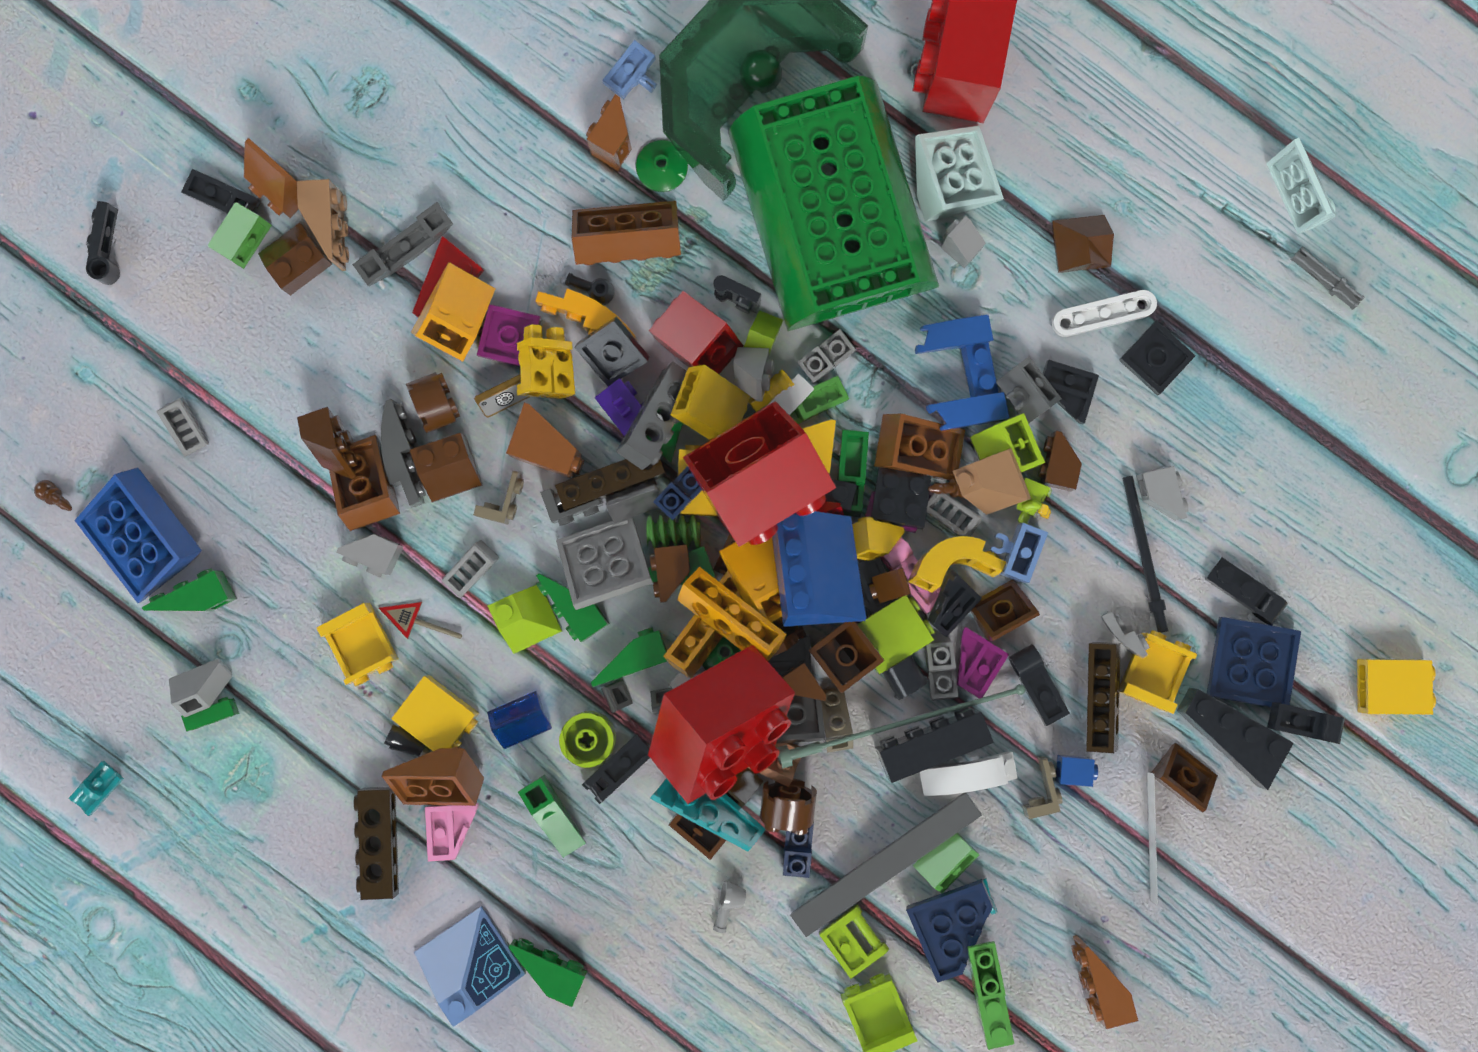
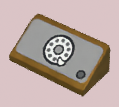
[474,374,530,418]

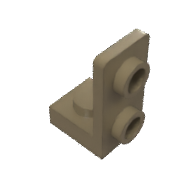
[473,471,524,525]
[821,688,853,753]
[1022,756,1063,819]

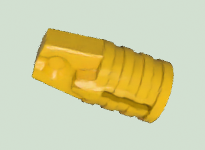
[748,369,794,412]

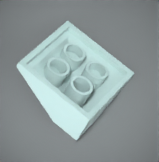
[915,125,1004,222]
[1266,138,1336,234]

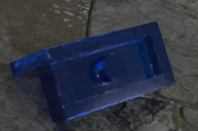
[487,691,552,749]

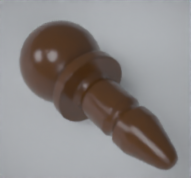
[928,479,964,498]
[34,480,72,511]

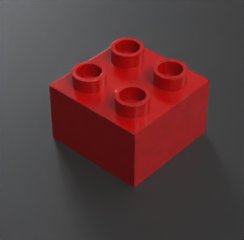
[912,0,1017,123]
[683,401,836,547]
[648,645,795,804]

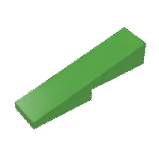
[744,376,849,424]

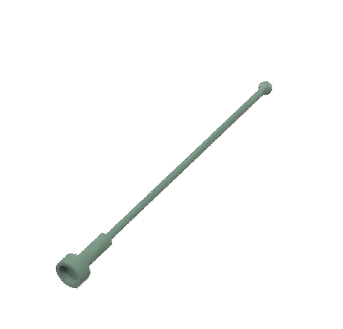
[776,684,1026,769]

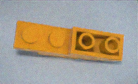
[535,289,637,341]

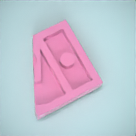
[425,803,479,862]

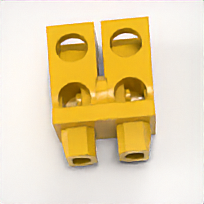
[517,324,575,399]

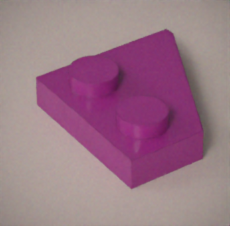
[957,627,1009,698]

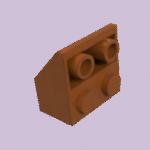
[586,94,632,171]

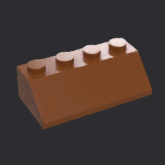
[571,201,681,265]

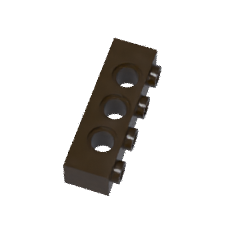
[555,459,666,511]
[1086,642,1121,754]
[353,787,399,900]

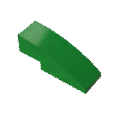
[837,430,869,517]

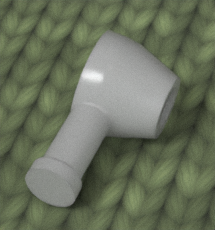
[713,881,746,933]

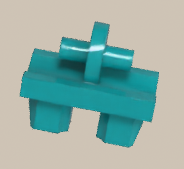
[68,761,124,816]

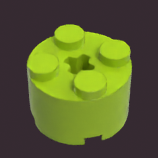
[559,711,616,768]

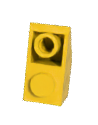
[852,517,904,561]

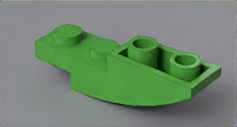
[967,941,1014,1050]

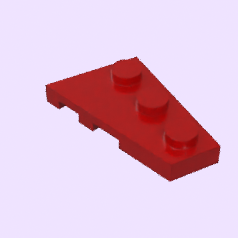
[412,236,484,318]

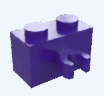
[595,378,644,437]

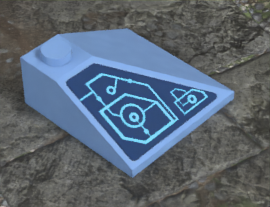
[414,906,526,1027]

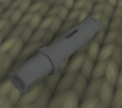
[1290,246,1364,310]

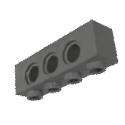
[616,362,687,470]

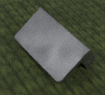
[605,479,660,523]

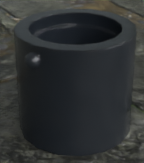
[882,655,928,700]

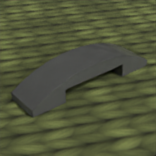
[352,202,453,286]

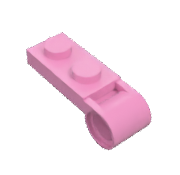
[880,537,941,614]

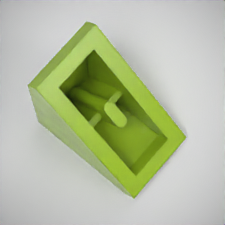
[744,310,784,356]

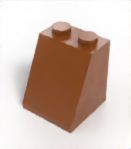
[506,402,584,479]

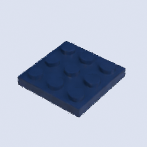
[1207,617,1301,707]

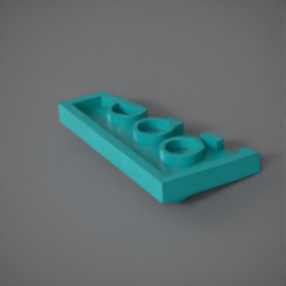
[650,778,766,852]

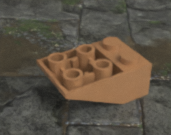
[297,179,349,271]

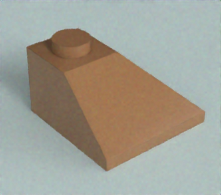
[953,448,1031,515]

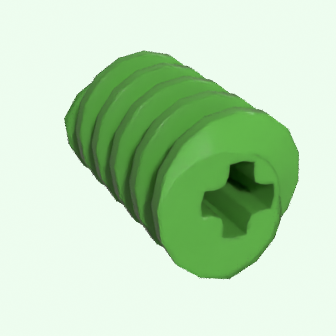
[646,515,701,548]

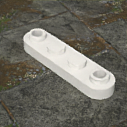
[1052,290,1157,337]

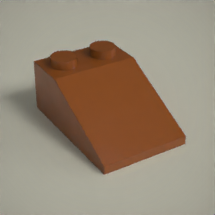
[244,138,299,218]
[874,413,965,481]
[329,435,400,531]
[382,747,484,806]

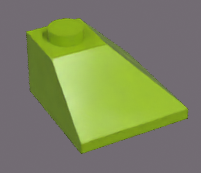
[488,585,562,654]

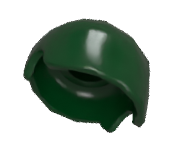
[740,50,782,93]

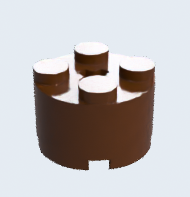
[406,372,460,433]
[760,778,817,835]

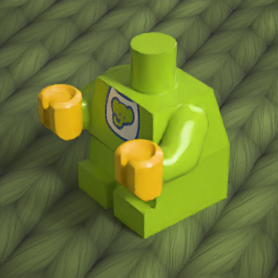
[1017,478,1052,524]

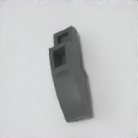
[381,399,426,507]

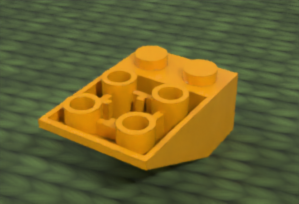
[411,262,495,362]
[719,538,782,622]

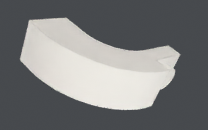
[920,752,1017,796]

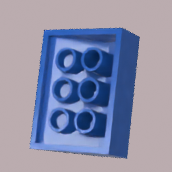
[74,468,202,603]
[772,511,866,627]

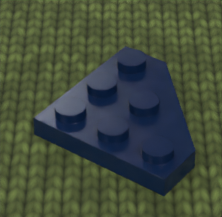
[906,879,993,983]

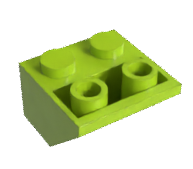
[970,413,1045,473]

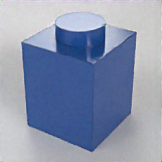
[1055,755,1098,787]

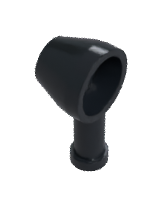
[565,273,615,305]

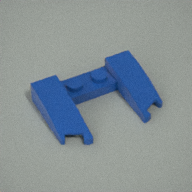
[915,314,1009,431]

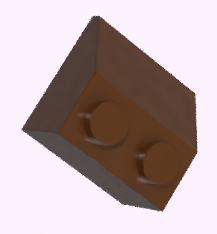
[258,223,332,296]
[410,432,483,503]
[809,622,885,694]

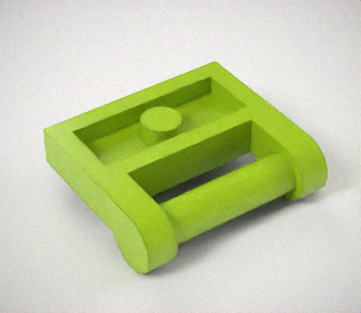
[818,904,889,979]

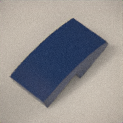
[653,466,702,520]
[783,822,814,878]

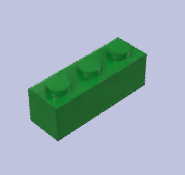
[181,697,239,732]

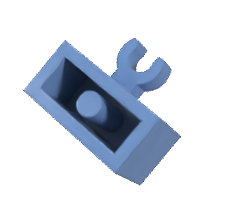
[990,523,1048,583]

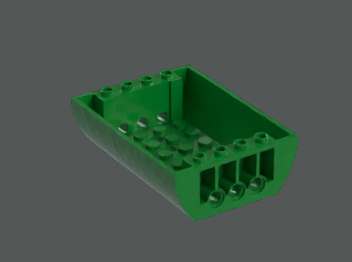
[728,76,939,332]

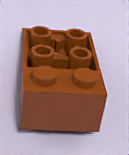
[1071,935,1139,1029]

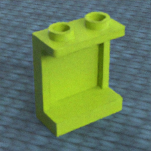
[857,596,935,674]
[840,973,917,1052]

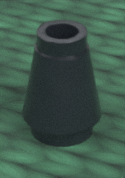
[384,724,425,757]

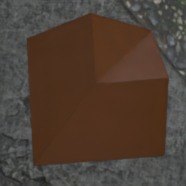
[1052,215,1114,273]

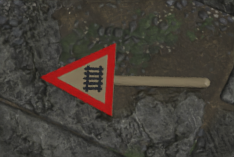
[379,602,462,639]

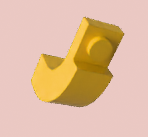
[908,536,1006,593]

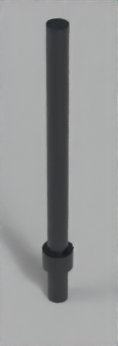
[1122,476,1169,633]

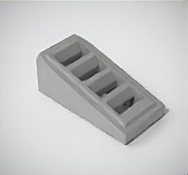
[156,397,209,457]
[927,493,982,537]
[441,540,499,598]

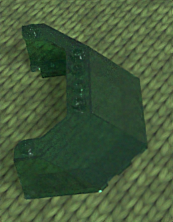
[659,0,868,201]

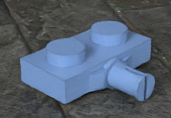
[602,40,657,100]

